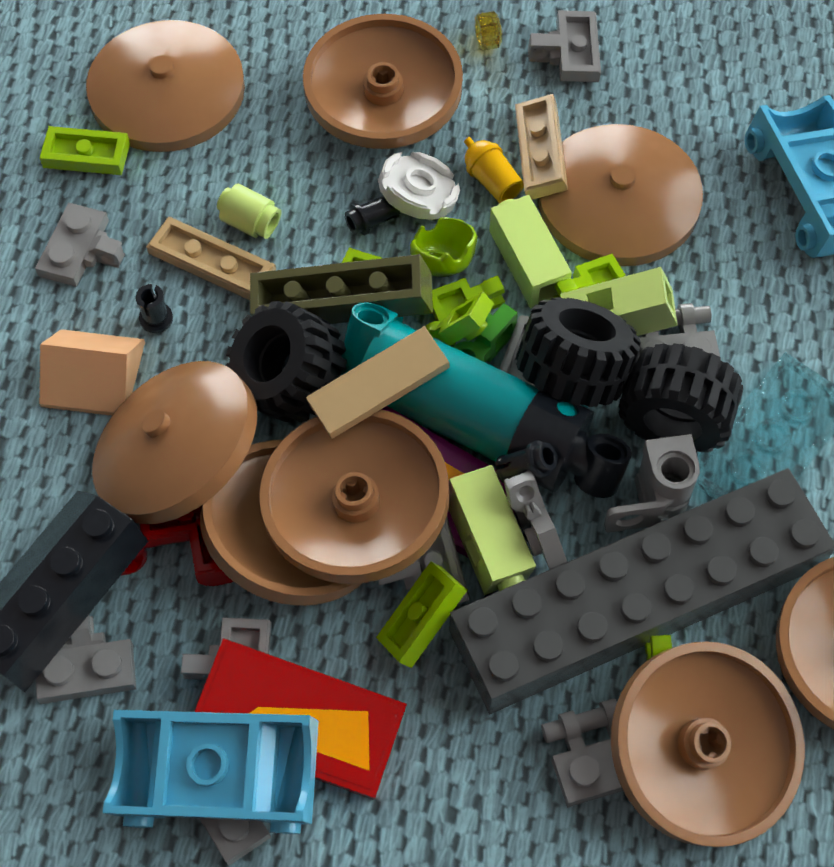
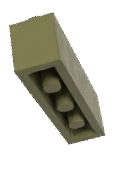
[250,254,433,324]

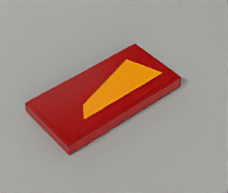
[194,638,407,800]

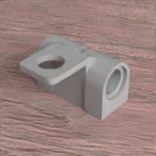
[604,434,700,532]

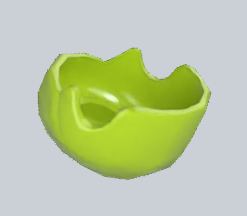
[410,217,478,277]

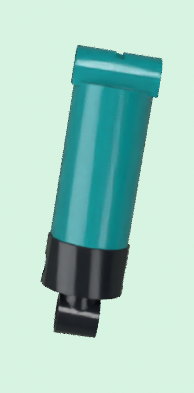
[340,302,632,498]

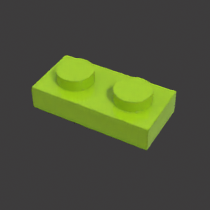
[39,126,130,175]
[376,561,468,668]

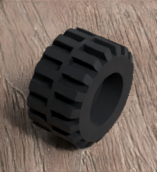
[515,297,641,407]
[225,301,347,423]
[618,343,743,453]

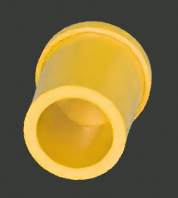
[464,137,524,203]

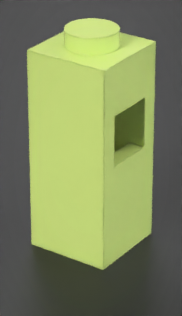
[489,195,572,309]
[560,267,678,336]
[448,465,536,595]

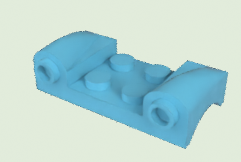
[744,95,834,258]
[103,710,319,834]

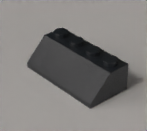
[0,491,148,692]

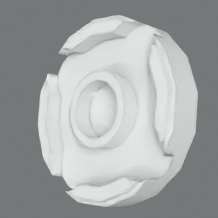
[378,152,460,220]

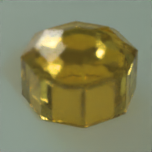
[474,11,502,50]

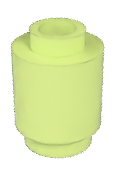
[217,183,281,239]

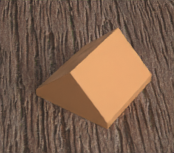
[39,329,145,416]

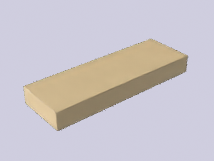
[515,94,568,200]
[146,216,276,300]
[306,326,450,439]

